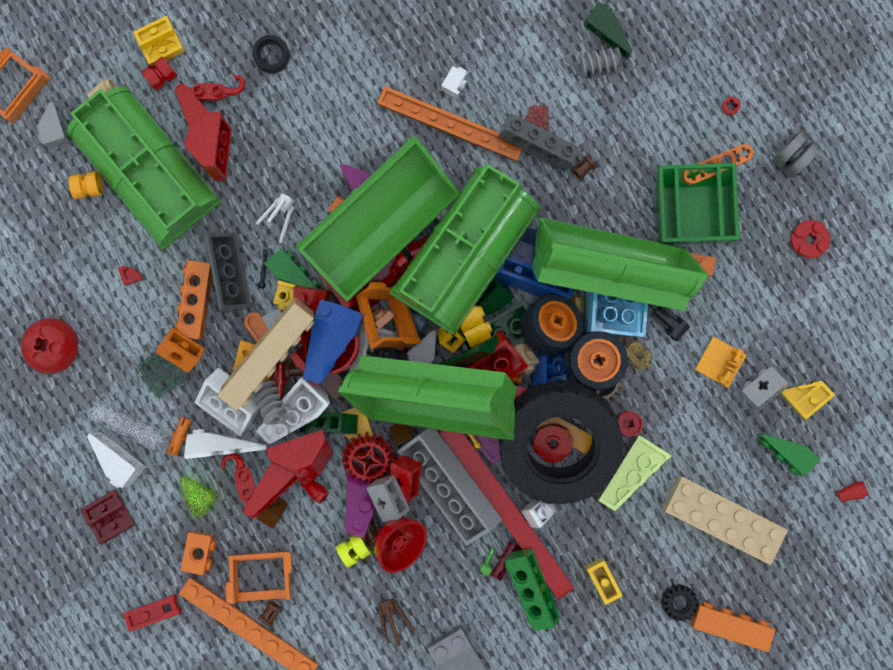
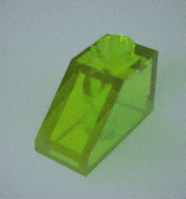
[180,475,219,517]

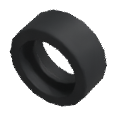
[252,35,289,74]

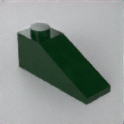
[584,2,633,60]
[476,276,514,318]
[299,413,358,434]

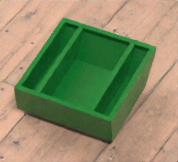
[655,163,740,245]

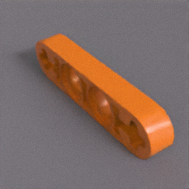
[683,144,754,185]

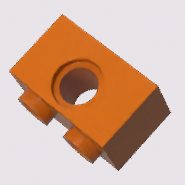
[155,328,205,373]
[180,530,217,575]

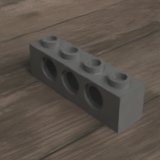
[498,113,579,171]

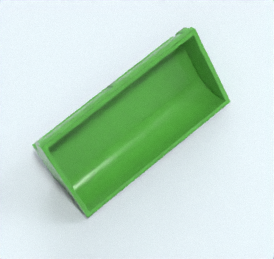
[67,86,222,250]
[295,136,460,302]
[390,164,542,336]
[531,217,708,311]
[338,355,517,441]

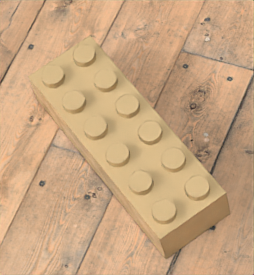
[218,297,314,411]
[661,475,788,565]

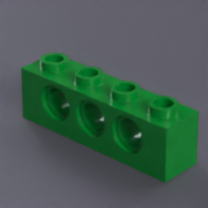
[505,548,560,631]

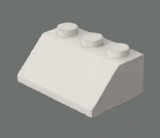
[195,368,260,437]

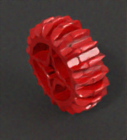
[342,431,395,484]

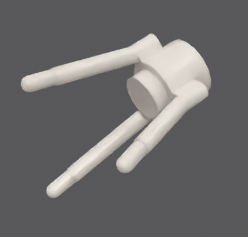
[256,193,295,243]

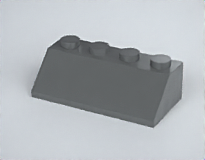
[204,233,251,313]

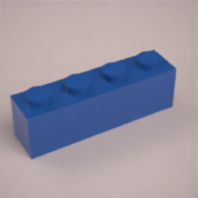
[495,257,573,300]

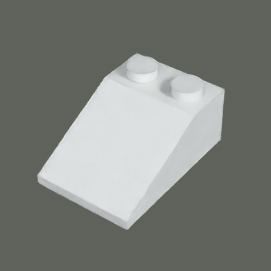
[87,432,146,488]

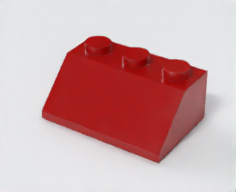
[464,330,528,379]

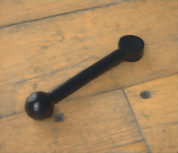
[258,249,268,289]

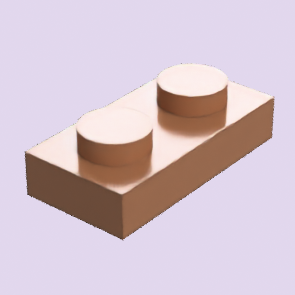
[371,307,394,329]

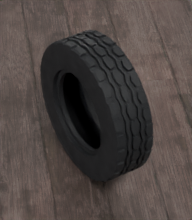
[499,380,623,505]

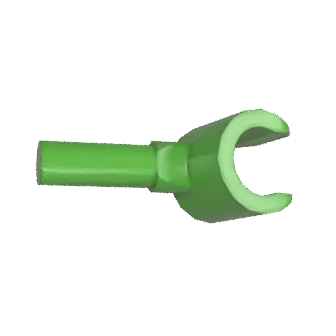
[480,548,495,576]

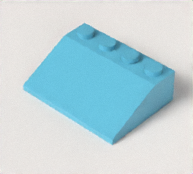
[583,291,648,337]

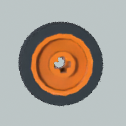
[520,294,583,356]
[567,331,628,390]

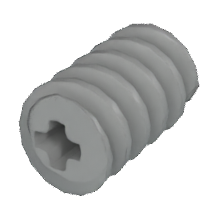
[579,47,621,77]
[253,380,288,425]

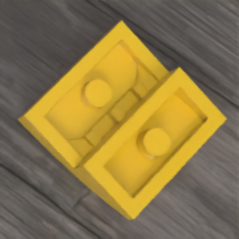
[133,16,185,67]

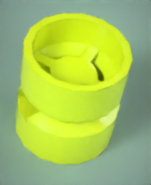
[336,536,372,568]

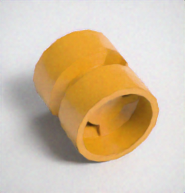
[69,171,103,200]

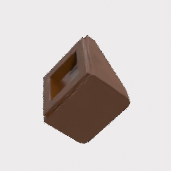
[389,424,414,445]

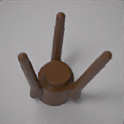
[378,598,414,646]

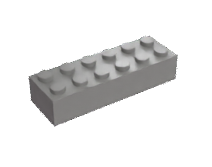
[397,428,502,546]

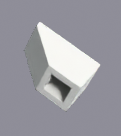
[521,500,556,528]

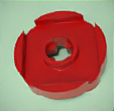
[790,220,830,259]
[534,424,573,463]

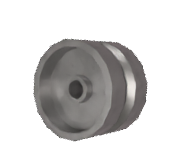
[771,130,822,179]

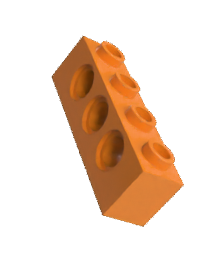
[174,260,213,340]

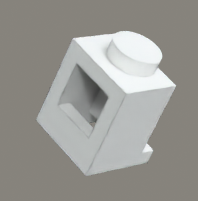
[441,66,468,99]

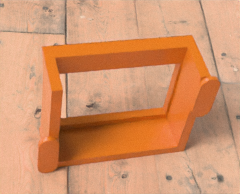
[0,47,50,124]
[356,282,421,349]
[226,551,292,604]

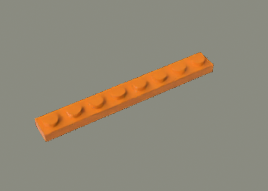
[377,86,522,162]
[179,577,318,670]

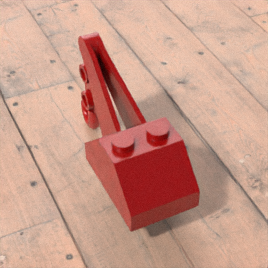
[175,75,245,181]
[221,430,333,519]

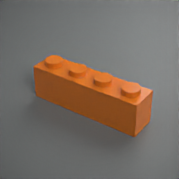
[690,601,775,652]

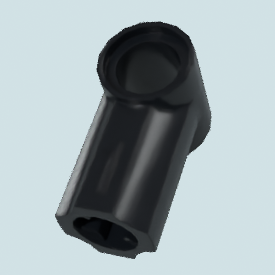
[650,306,690,342]

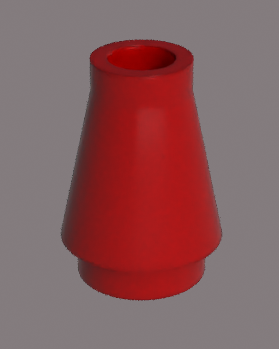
[300,480,329,504]
[837,481,869,502]

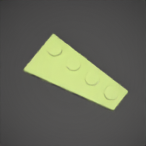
[598,435,671,511]

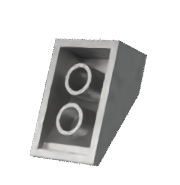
[427,625,487,670]

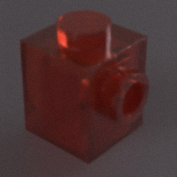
[525,106,549,131]

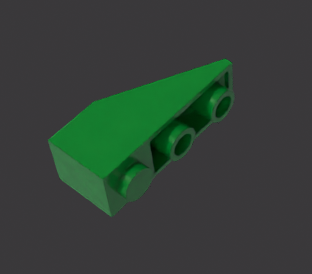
[264,248,321,289]
[757,434,821,477]

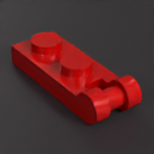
[123,594,182,632]

